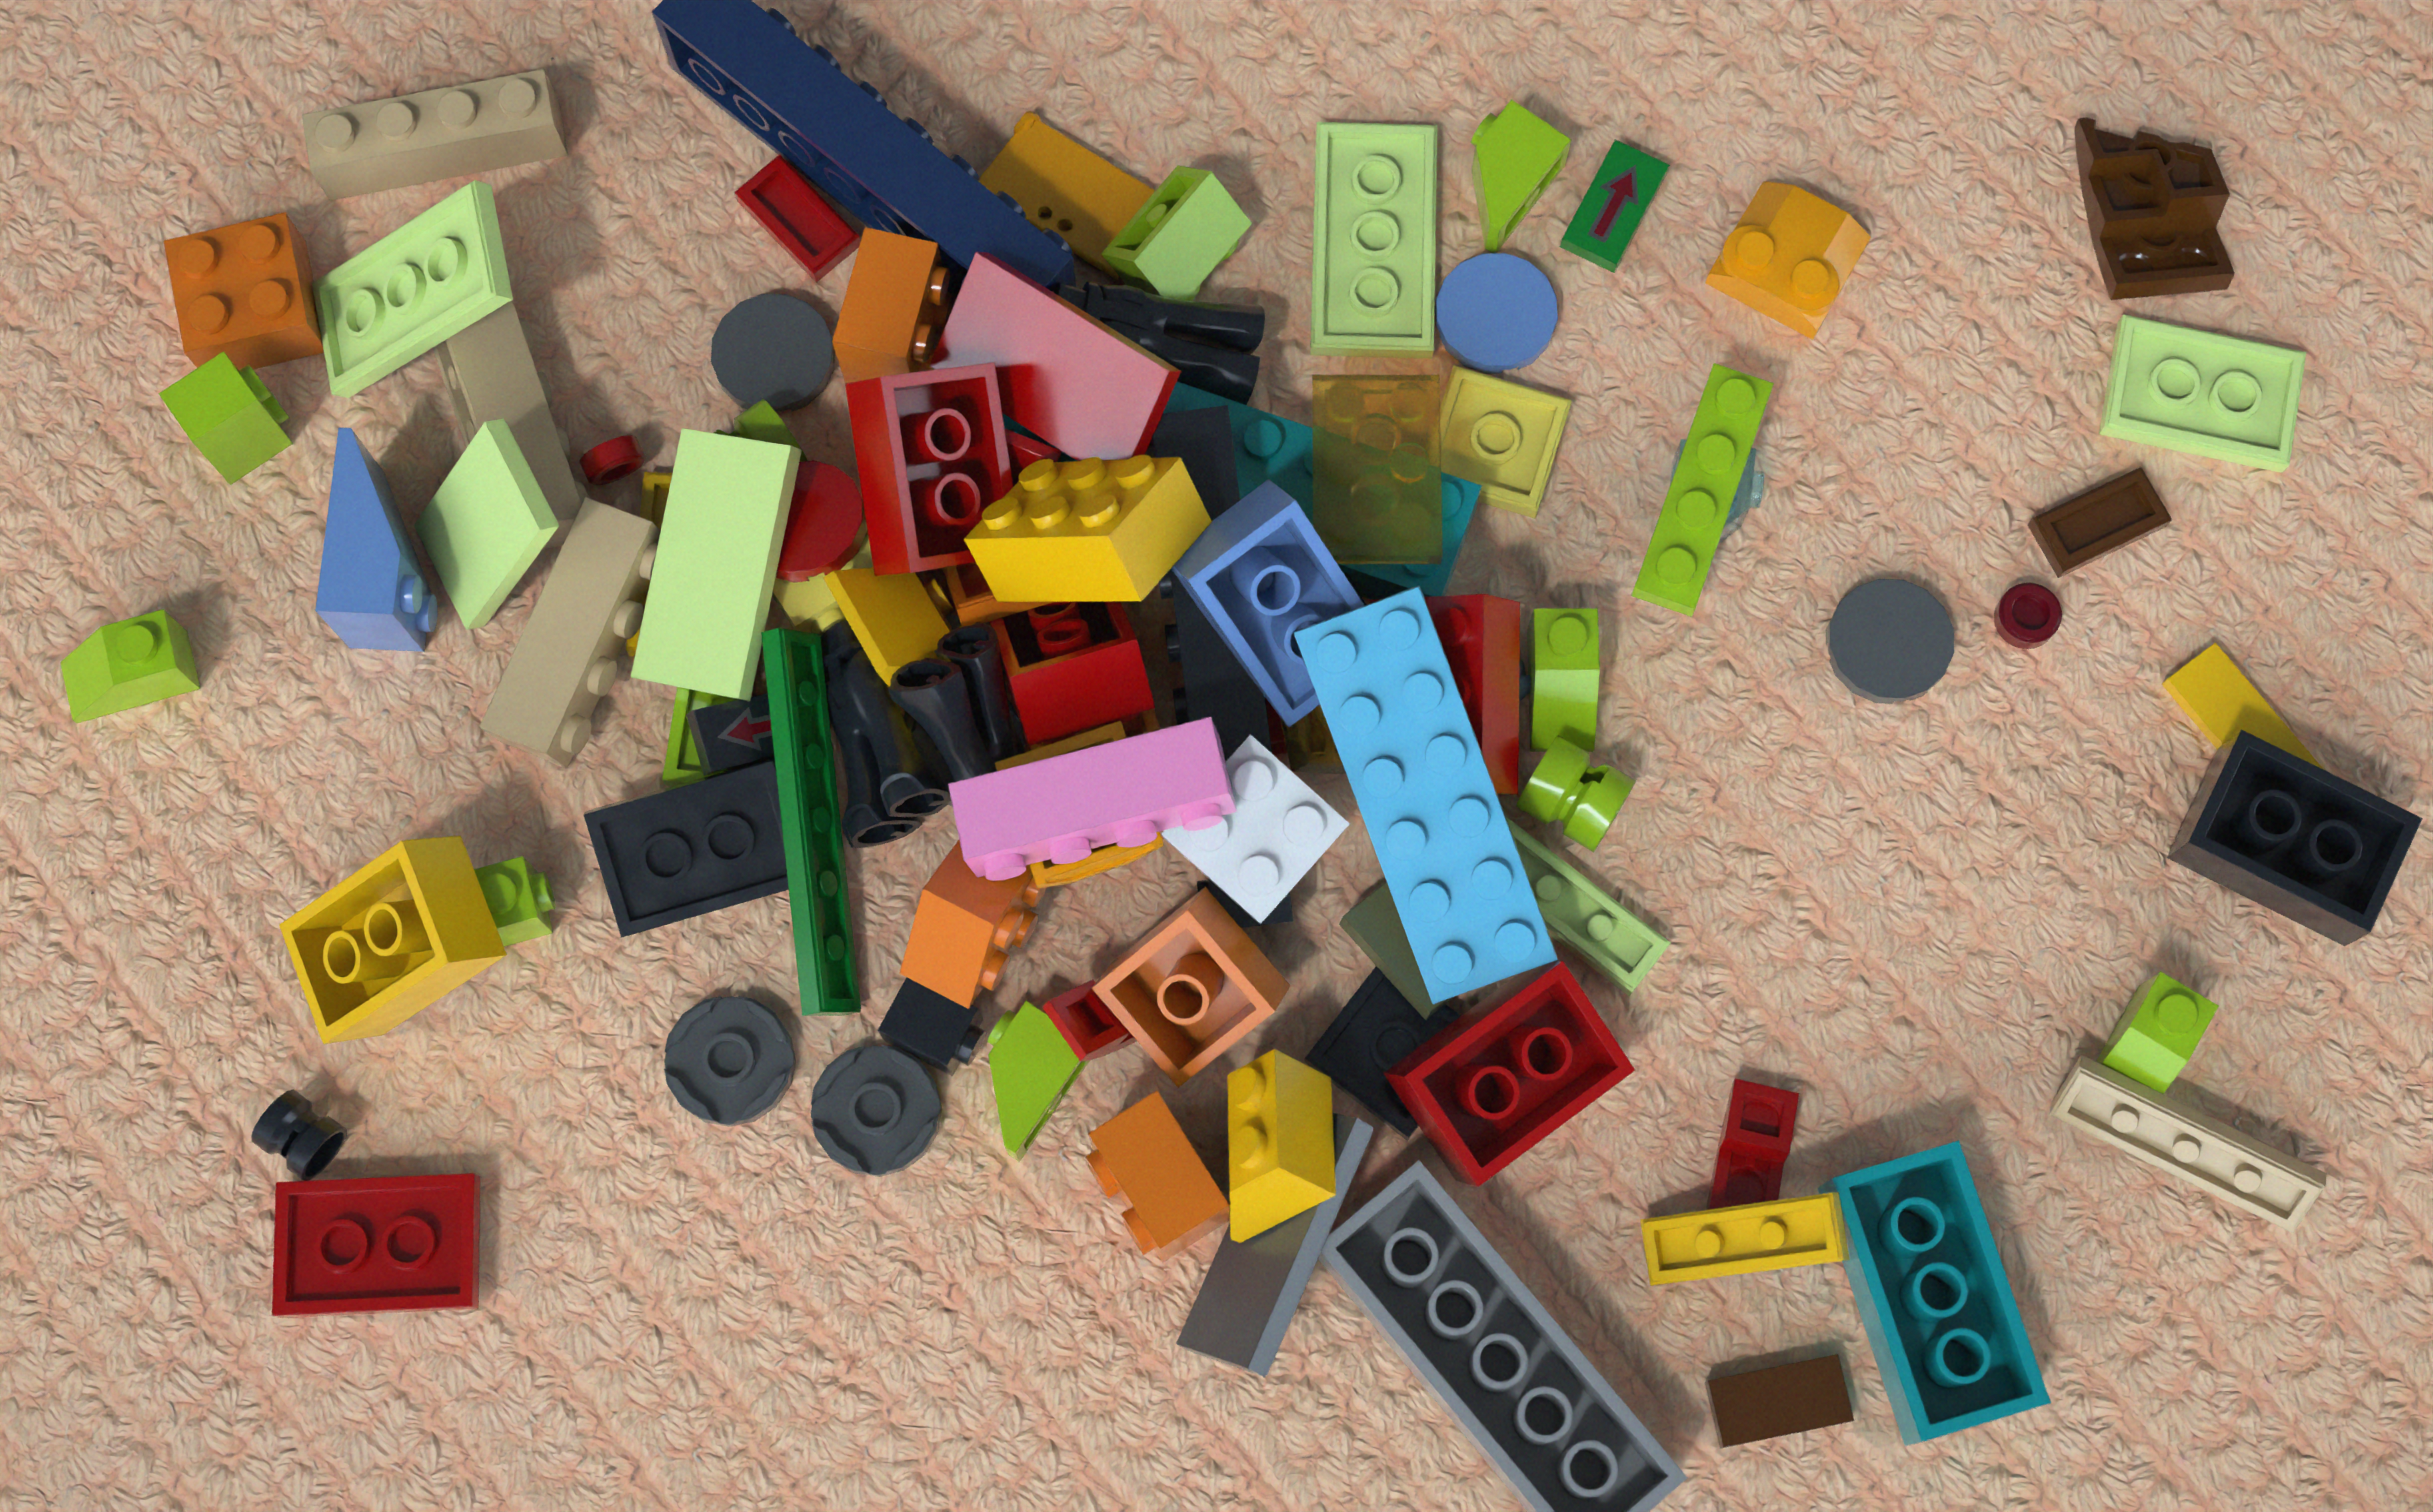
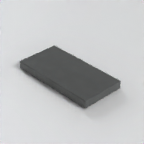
[1176,1113,1374,1377]

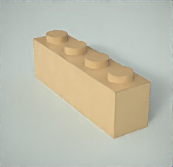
[302,69,568,201]
[433,300,588,549]
[479,497,661,768]

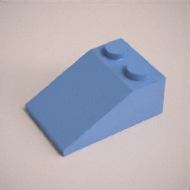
[315,428,438,652]
[1171,479,1364,727]

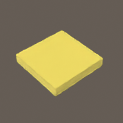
[1422,365,1572,519]

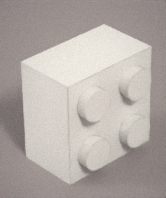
[1161,734,1350,924]

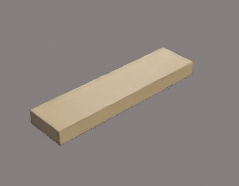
[2049,1055,2327,1233]

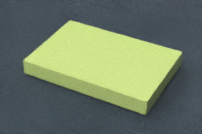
[2099,314,2306,473]
[414,419,559,630]

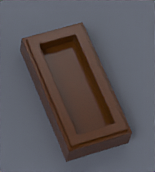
[2027,467,2172,578]
[1705,1354,1854,1449]

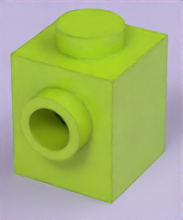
[474,856,555,947]

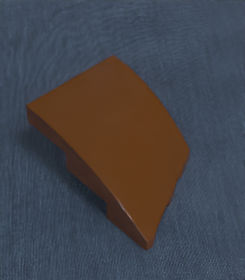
[2074,118,2235,300]

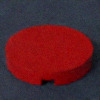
[776,460,867,583]

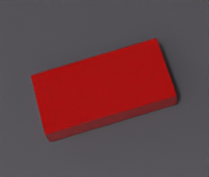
[734,154,861,283]

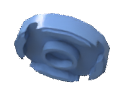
[1435,253,1558,374]

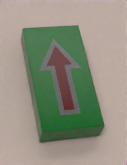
[1560,139,1670,273]

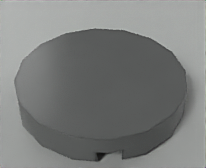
[711,294,835,412]
[1826,579,1954,704]
[664,996,796,1127]
[811,1045,942,1177]

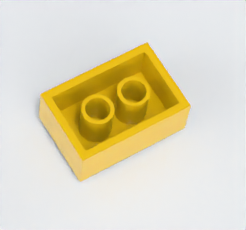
[964,455,1212,602]
[279,835,507,1044]

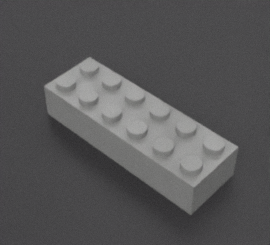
[1318,1160,1688,1512]

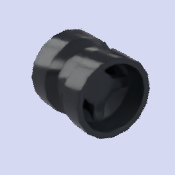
[251,1089,347,1181]

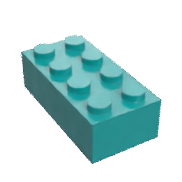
[1818,1141,2051,1446]

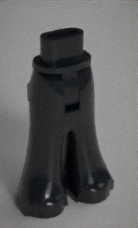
[1054,281,1265,405]
[820,620,951,848]
[888,622,1026,782]

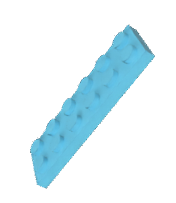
[1294,585,1557,1004]

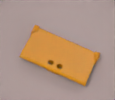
[979,110,1156,281]

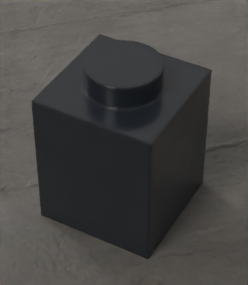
[878,977,986,1077]

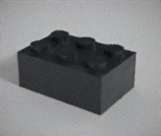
[2167,729,2423,946]

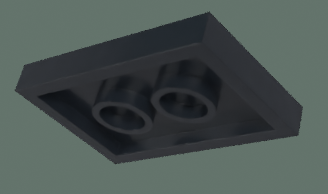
[584,758,789,938]

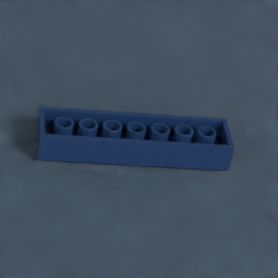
[652,0,1076,299]

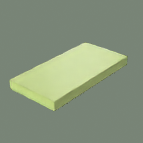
[1310,122,1437,359]
[312,180,513,398]
[631,428,802,701]

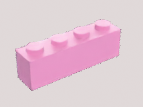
[948,717,1237,881]

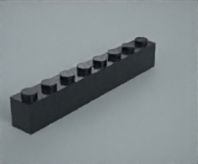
[1145,405,1294,928]

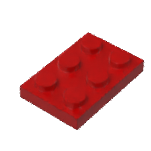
[272,1173,480,1318]

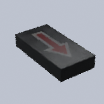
[686,693,775,776]

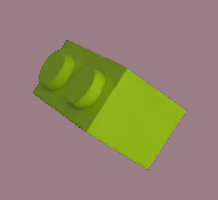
[1101,165,1252,301]
[159,351,293,485]

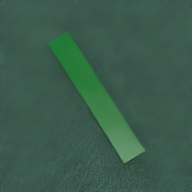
[761,628,861,1016]

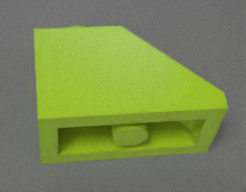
[1471,99,1571,253]
[1527,608,1600,752]
[60,609,200,724]
[2096,971,2219,1094]
[987,1001,1090,1162]

